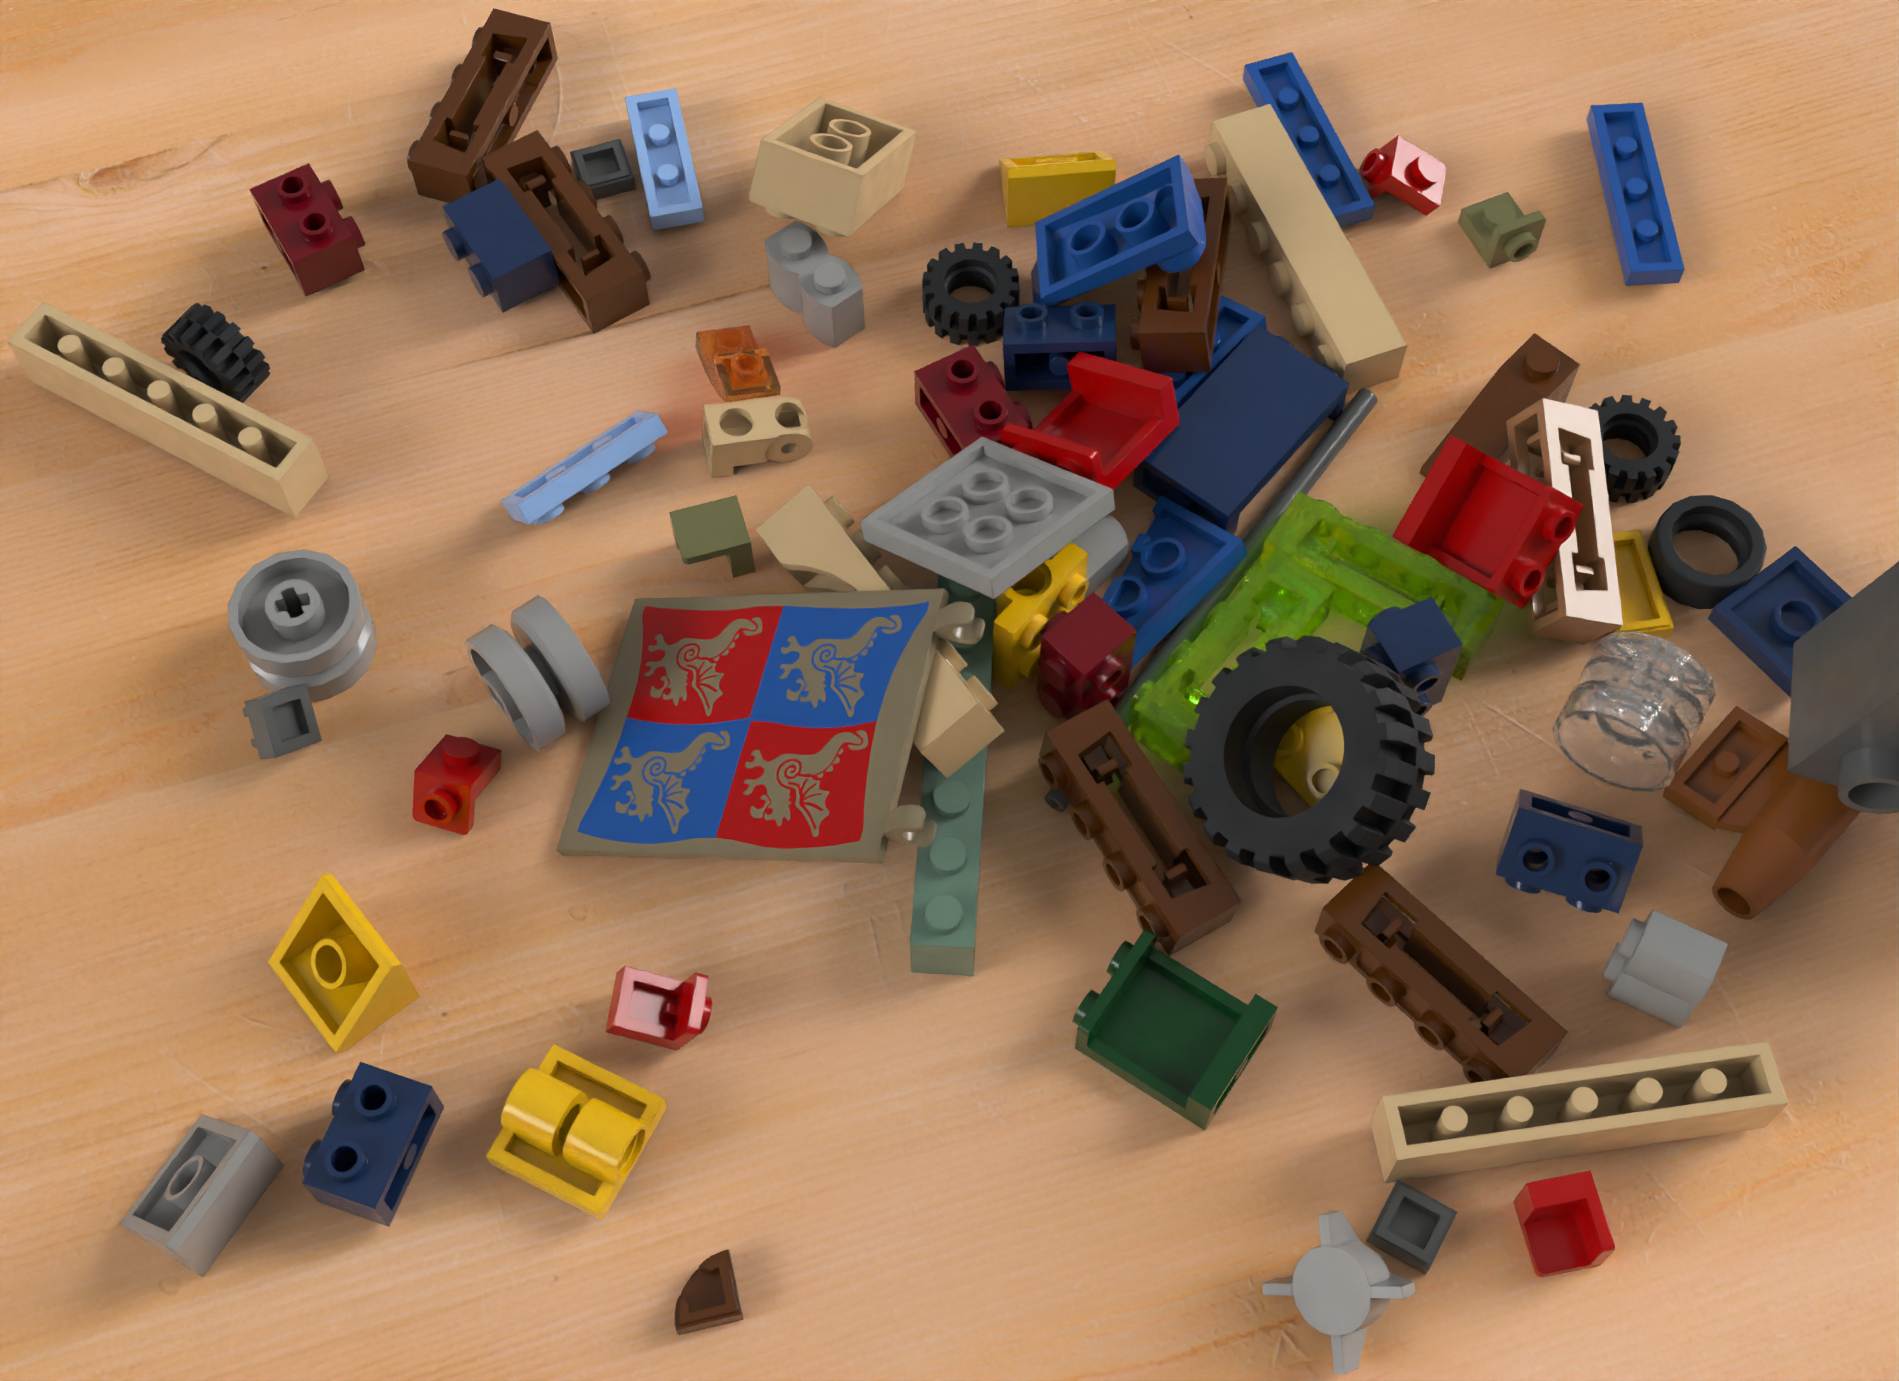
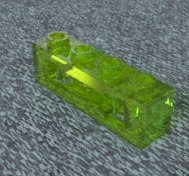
[1258,491,1506,681]
[1130,549,1336,774]

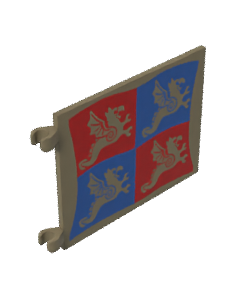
[556,588,985,863]

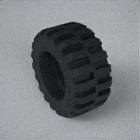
[1183,635,1435,884]

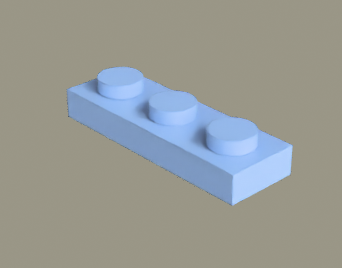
[625,88,705,231]
[501,410,668,525]

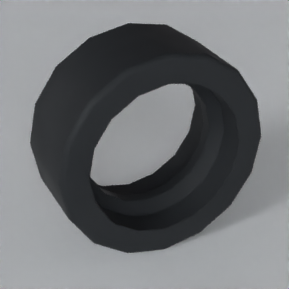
[1647,495,1767,609]

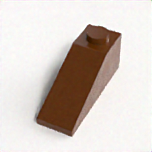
[1420,333,1580,477]

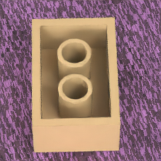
[748,97,917,237]

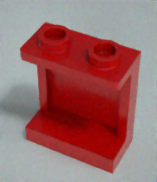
[1000,352,1180,490]
[1392,435,1584,610]

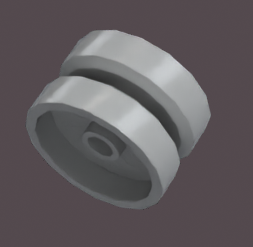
[228,549,377,702]
[465,595,611,752]

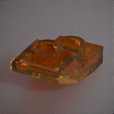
[695,325,781,402]

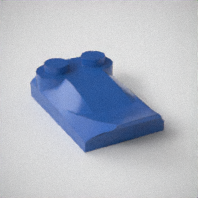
[1031,155,1207,306]

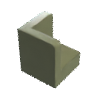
[669,495,755,578]

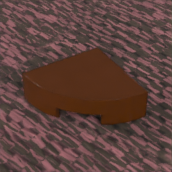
[675,1249,744,1335]

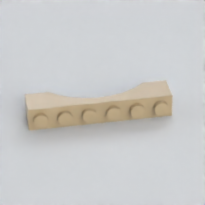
[755,485,1005,779]

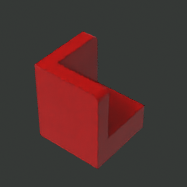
[1513,1170,1615,1277]

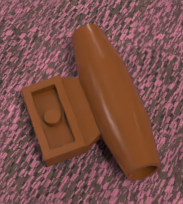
[1662,706,1861,920]

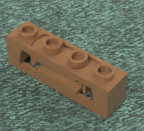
[1506,398,1623,645]

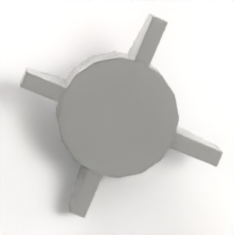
[1262,1211,1415,1375]

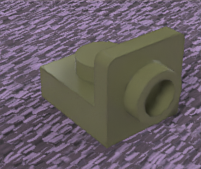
[1458,192,1546,269]

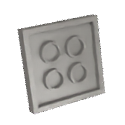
[861,437,1115,599]

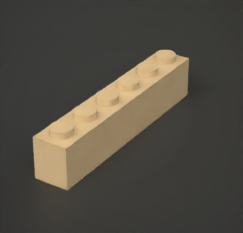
[1204,104,1407,394]
[7,302,329,518]
[1370,1041,1788,1183]

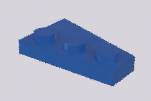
[1102,495,1248,671]

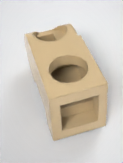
[702,397,813,478]

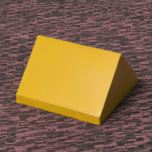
[999,151,1116,228]
[268,873,420,1053]

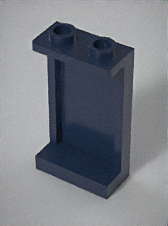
[1132,325,1349,535]

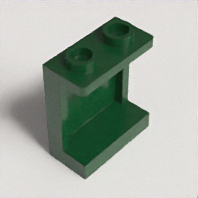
[1072,929,1278,1130]

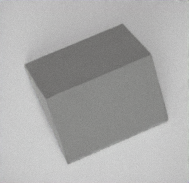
[120,1114,284,1277]

